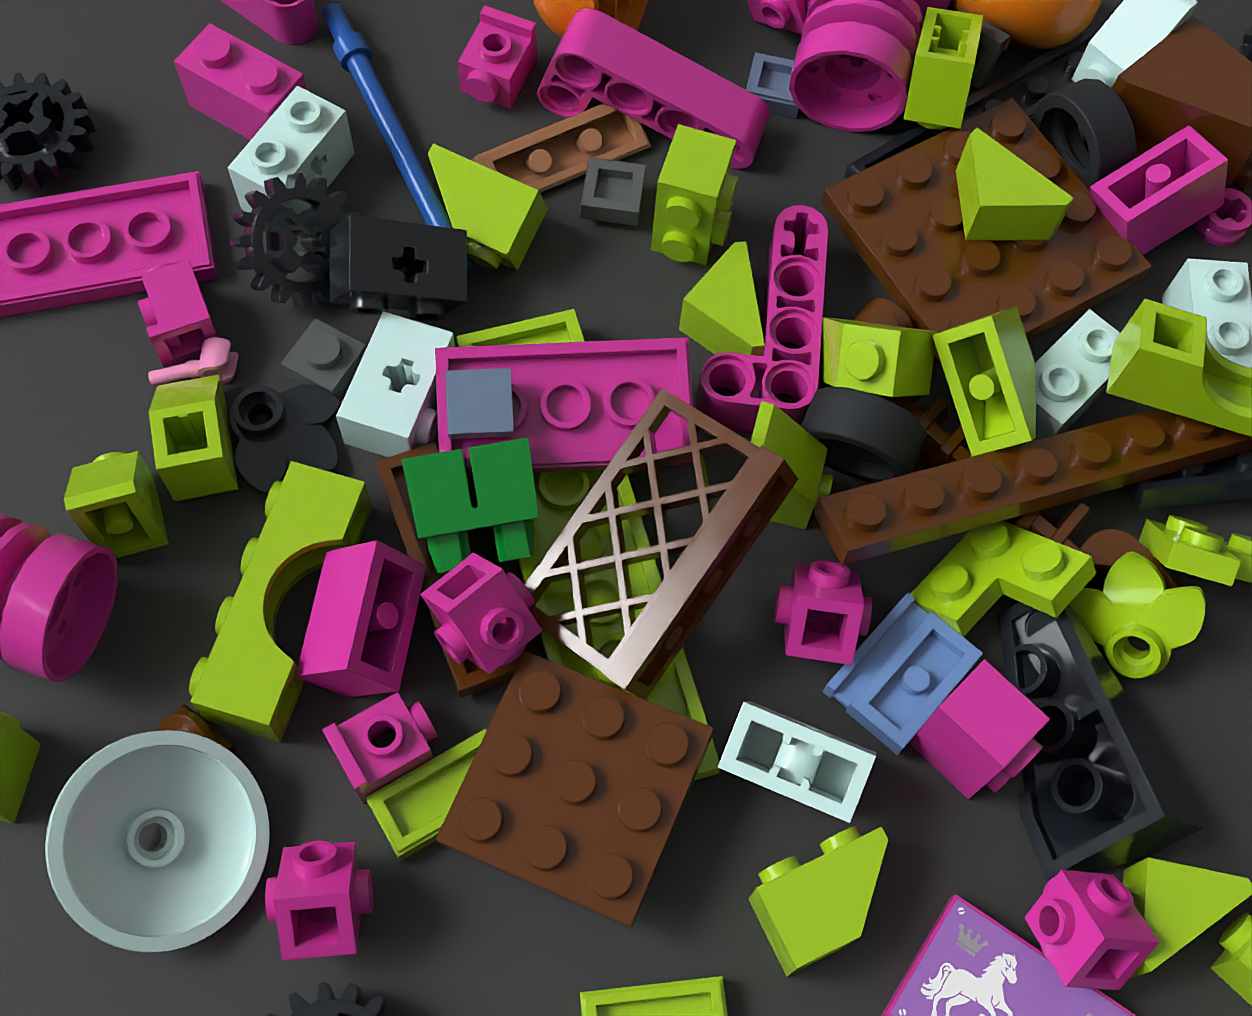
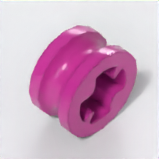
[1195,188,1252,246]

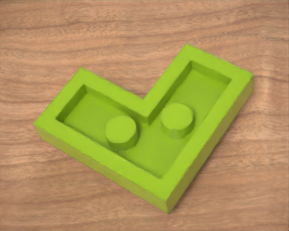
[1139,515,1252,586]
[910,521,1096,637]

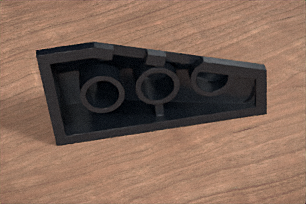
[999,602,1203,880]

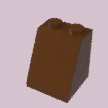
[1083,16,1252,191]

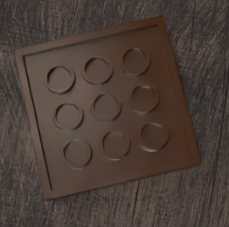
[821,98,1152,365]

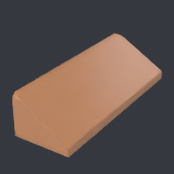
[471,103,651,193]

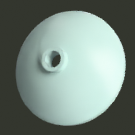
[45,730,270,952]

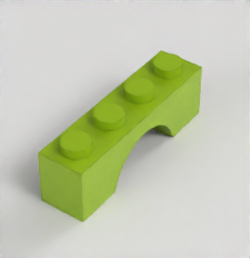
[1107,299,1252,437]
[189,461,372,743]

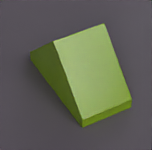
[956,128,1074,241]
[679,241,765,356]
[1123,857,1252,978]

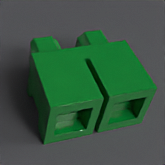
[401,437,539,573]

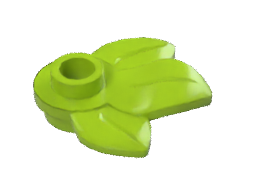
[1069,552,1206,678]

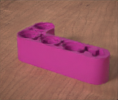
[537,9,770,169]
[695,205,828,433]

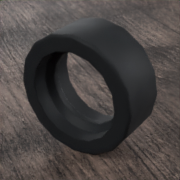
[1033,78,1137,191]
[801,386,926,483]

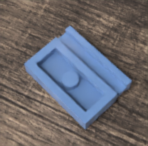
[822,593,983,755]

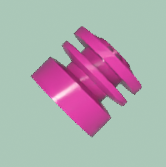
[789,0,924,132]
[0,514,118,682]

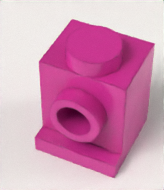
[458,5,537,109]
[138,258,219,368]
[322,692,438,804]

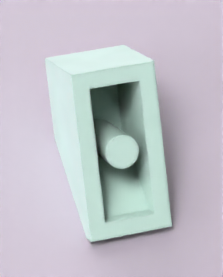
[1071,0,1198,88]

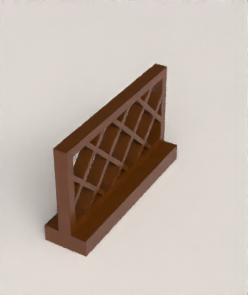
[525,388,798,700]

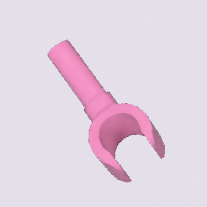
[148,337,239,386]

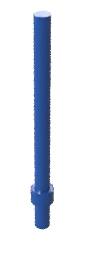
[322,3,473,274]

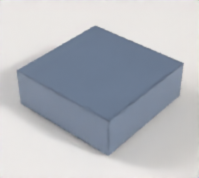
[746,52,798,119]
[445,368,514,439]

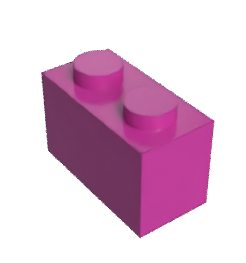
[174,23,307,140]
[1090,125,1228,255]
[295,540,427,698]
[908,659,1050,799]

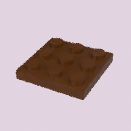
[435,651,714,930]

